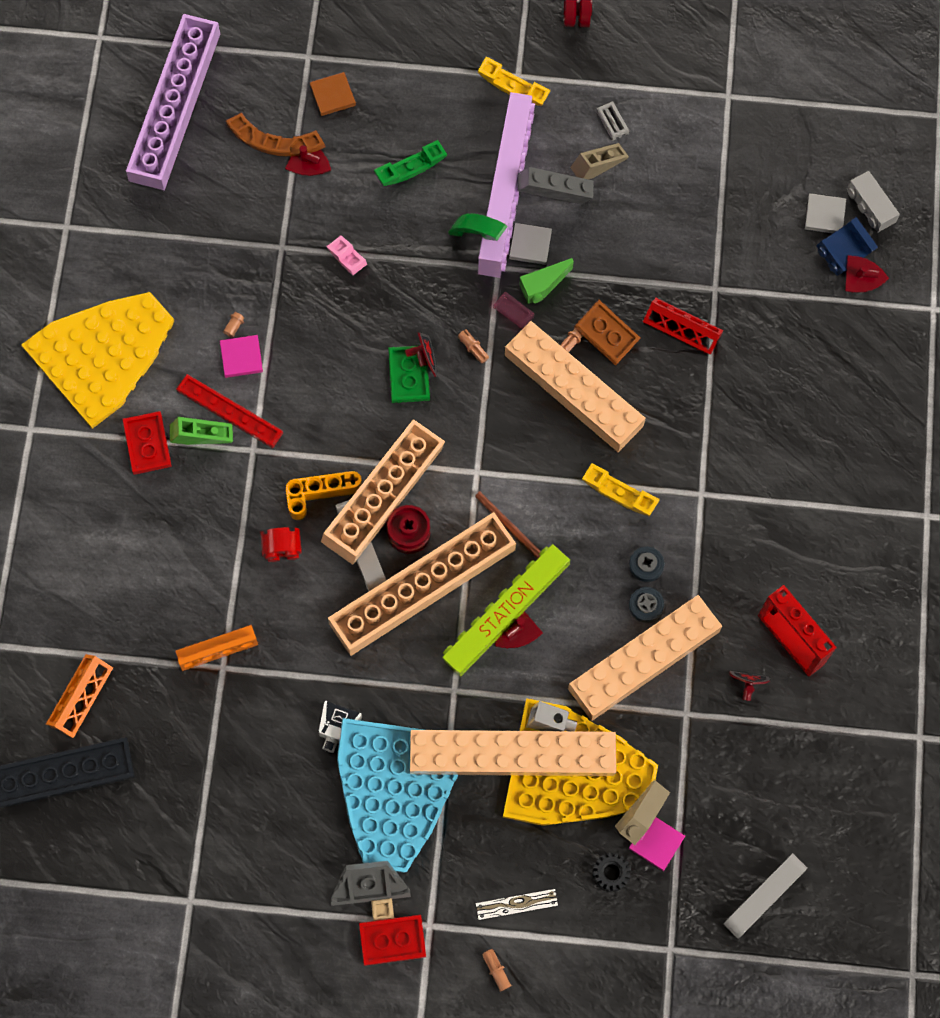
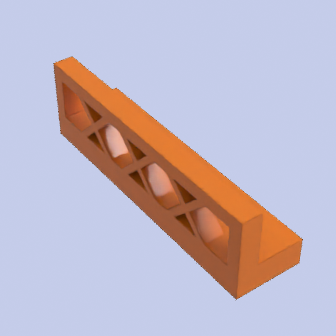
[176,625,258,671]
[46,654,113,738]

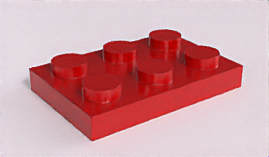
[123,411,172,475]
[359,915,427,966]

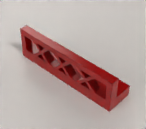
[643,298,724,355]

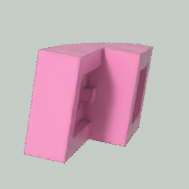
[327,236,367,275]

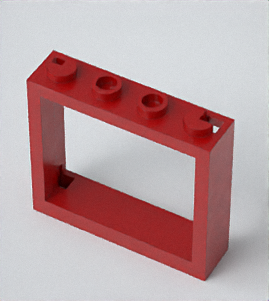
[758,585,837,677]

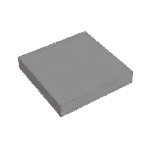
[805,193,846,233]
[509,223,552,265]

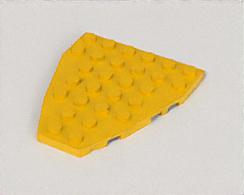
[21,292,174,429]
[503,698,658,825]

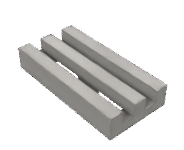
[596,102,629,141]

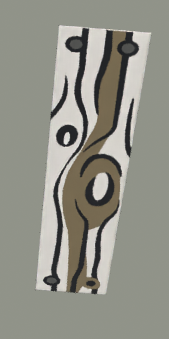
[476,889,558,920]

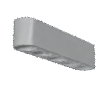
[335,500,386,591]
[724,854,807,939]

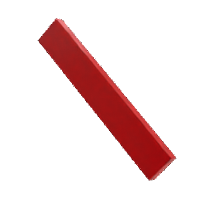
[176,374,283,448]

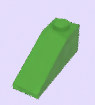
[519,258,574,304]
[170,417,233,445]

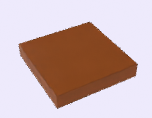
[310,72,356,116]

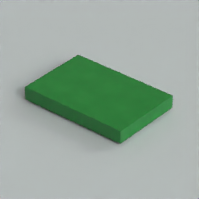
[388,346,430,403]

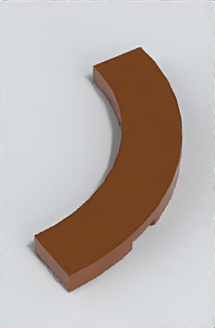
[226,113,325,156]

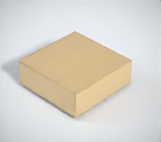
[371,898,394,921]

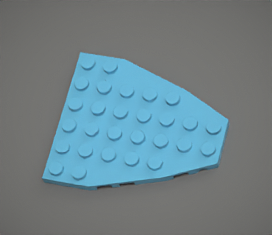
[337,718,458,873]

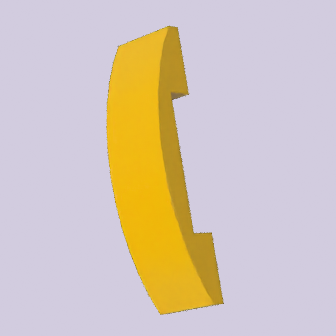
[477,57,550,106]
[582,463,659,517]

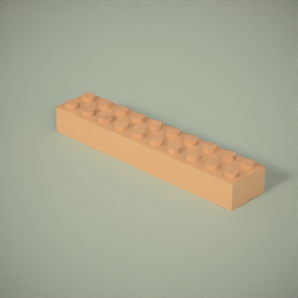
[328,512,516,656]
[410,730,616,776]

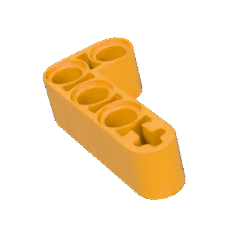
[286,471,362,520]

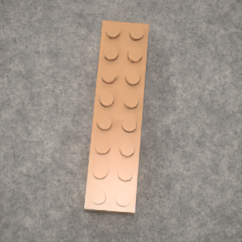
[505,321,646,452]
[321,419,445,565]
[568,595,722,721]

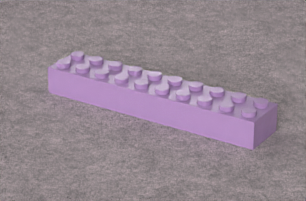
[126,14,220,190]
[478,92,535,278]

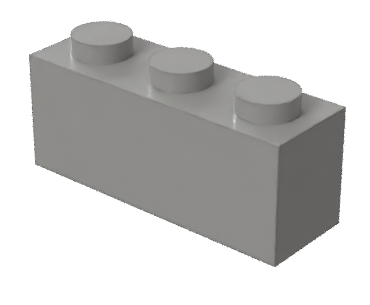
[847,171,900,232]

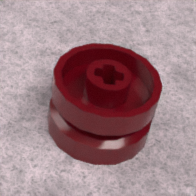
[564,0,592,28]
[387,505,430,554]

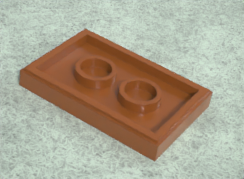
[574,300,640,366]

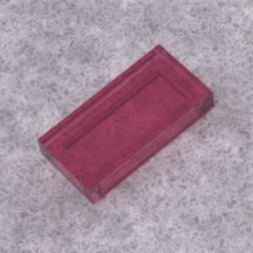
[493,292,534,329]

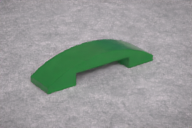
[374,140,447,186]
[448,214,508,241]

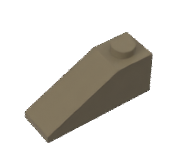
[570,143,629,179]
[615,779,670,845]

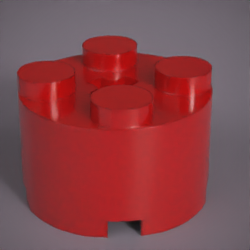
[260,527,302,562]

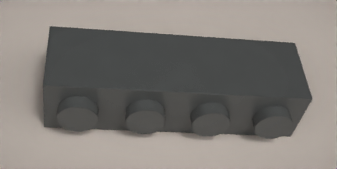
[517,167,594,204]

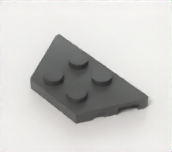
[331,861,411,906]

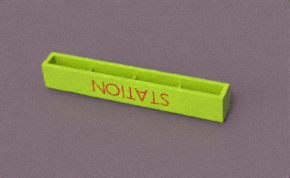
[443,544,570,677]

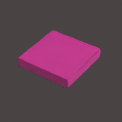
[220,335,263,378]
[629,817,685,871]

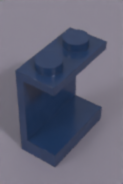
[816,217,878,276]

